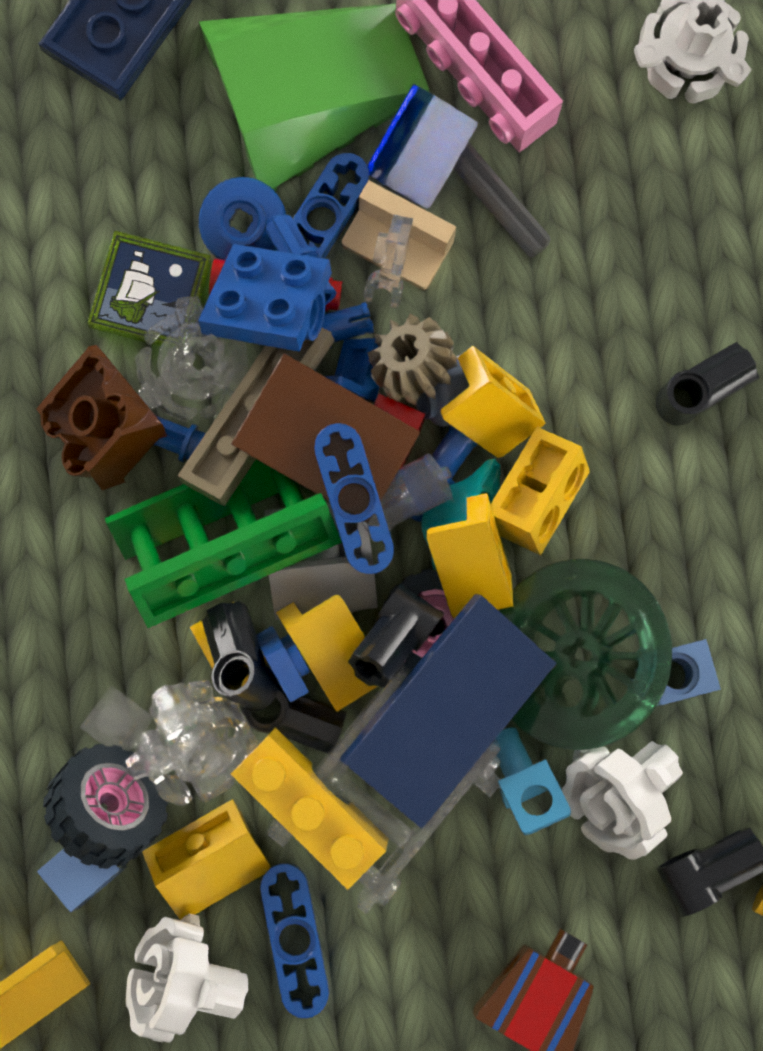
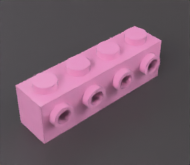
[395,0,563,153]

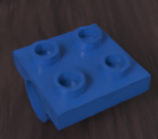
[198,244,332,352]

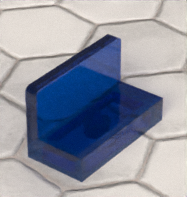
[367,84,478,209]

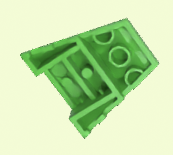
[199,3,429,191]

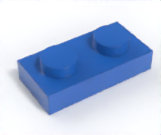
[257,626,310,702]

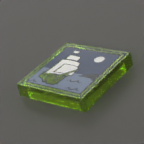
[87,231,212,353]

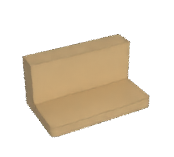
[342,180,456,290]

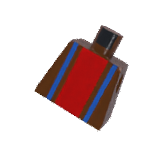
[472,929,594,1051]

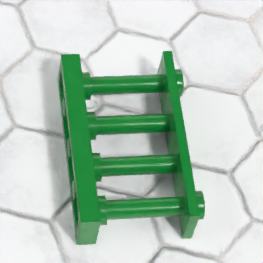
[105,459,342,628]

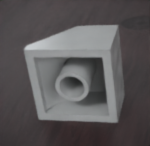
[264,503,378,620]

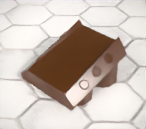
[36,345,167,490]

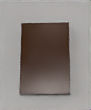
[231,353,420,524]

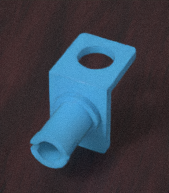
[489,728,571,835]

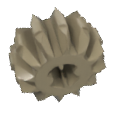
[367,313,458,405]

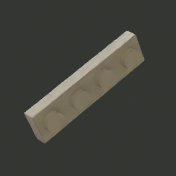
[177,328,334,506]

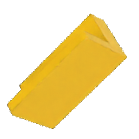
[440,346,546,458]
[427,493,513,618]
[276,595,378,712]
[142,799,271,920]
[0,940,91,1049]

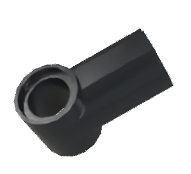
[656,342,760,425]
[348,583,444,688]
[201,601,278,711]
[242,683,347,755]
[657,827,763,917]

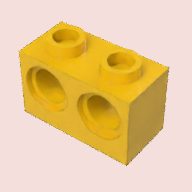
[491,427,590,556]

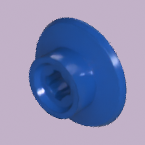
[199,177,286,260]

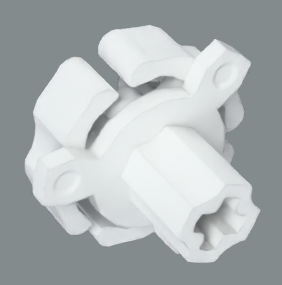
[634,0,752,104]
[562,741,683,860]
[125,914,248,1043]

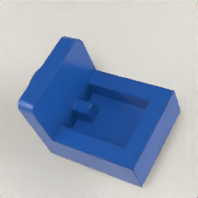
[325,338,379,402]

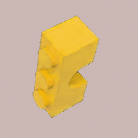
[231,727,389,890]

